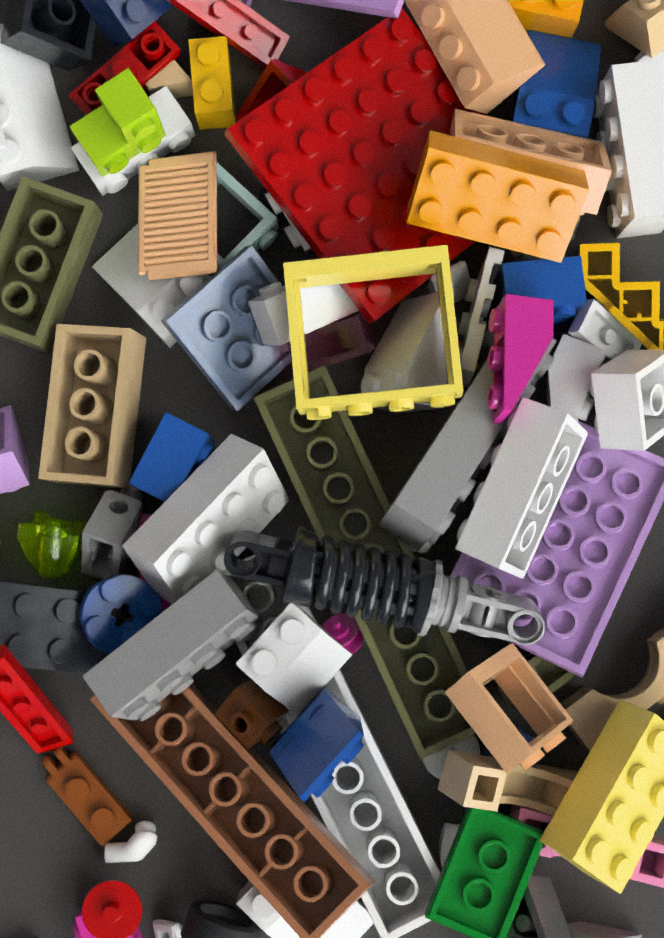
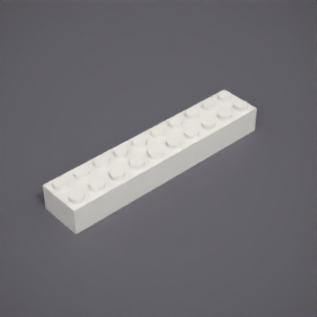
[223,554,441,938]

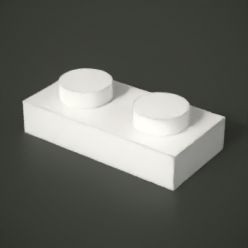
[568,299,642,364]

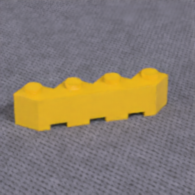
[580,243,664,350]

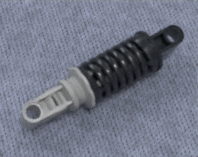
[224,527,545,645]

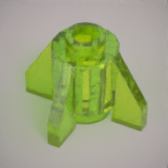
[17,510,89,578]

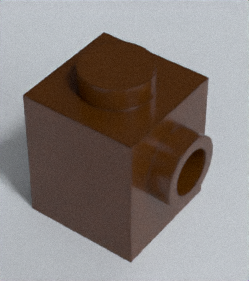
[214,679,289,750]

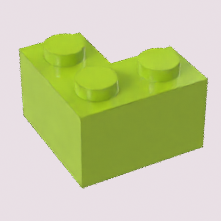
[69,68,166,177]

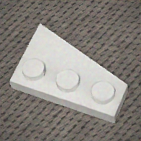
[457,247,505,387]

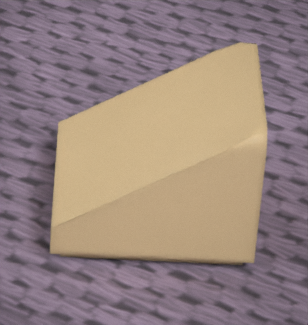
[145,60,193,99]

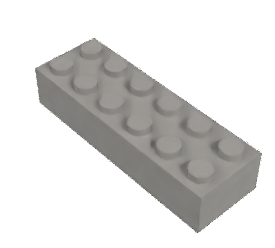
[378,339,557,551]

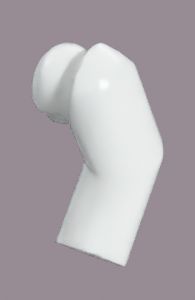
[104,820,158,863]

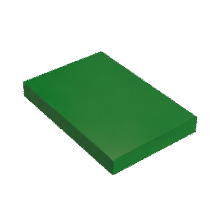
[424,807,544,938]

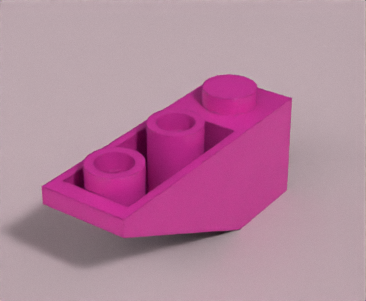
[487,294,554,424]

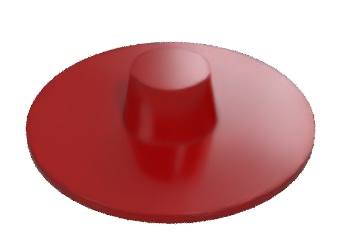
[82,880,143,938]

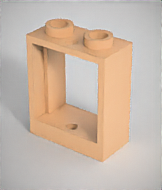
[445,643,574,774]

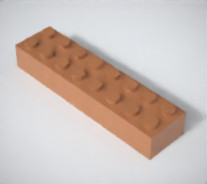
[90,683,376,938]

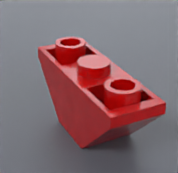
[69,21,181,115]

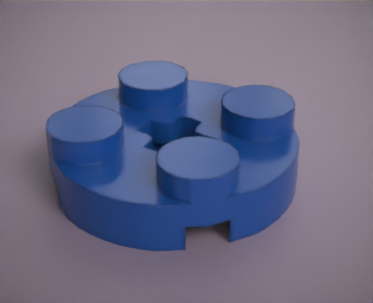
[79,574,162,654]

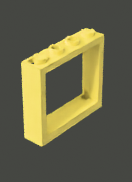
[283,245,464,420]

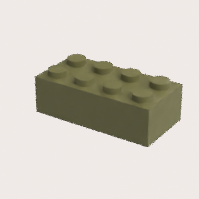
[0,176,103,354]

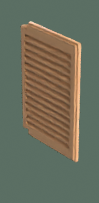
[138,151,217,280]

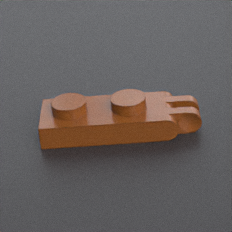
[41,746,134,846]

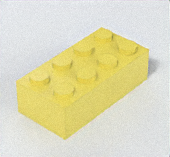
[539,700,664,894]

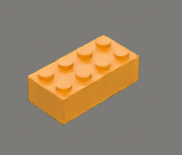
[407,130,589,263]

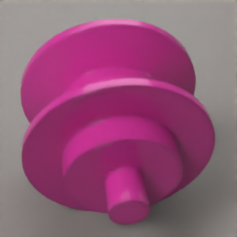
[322,614,364,654]

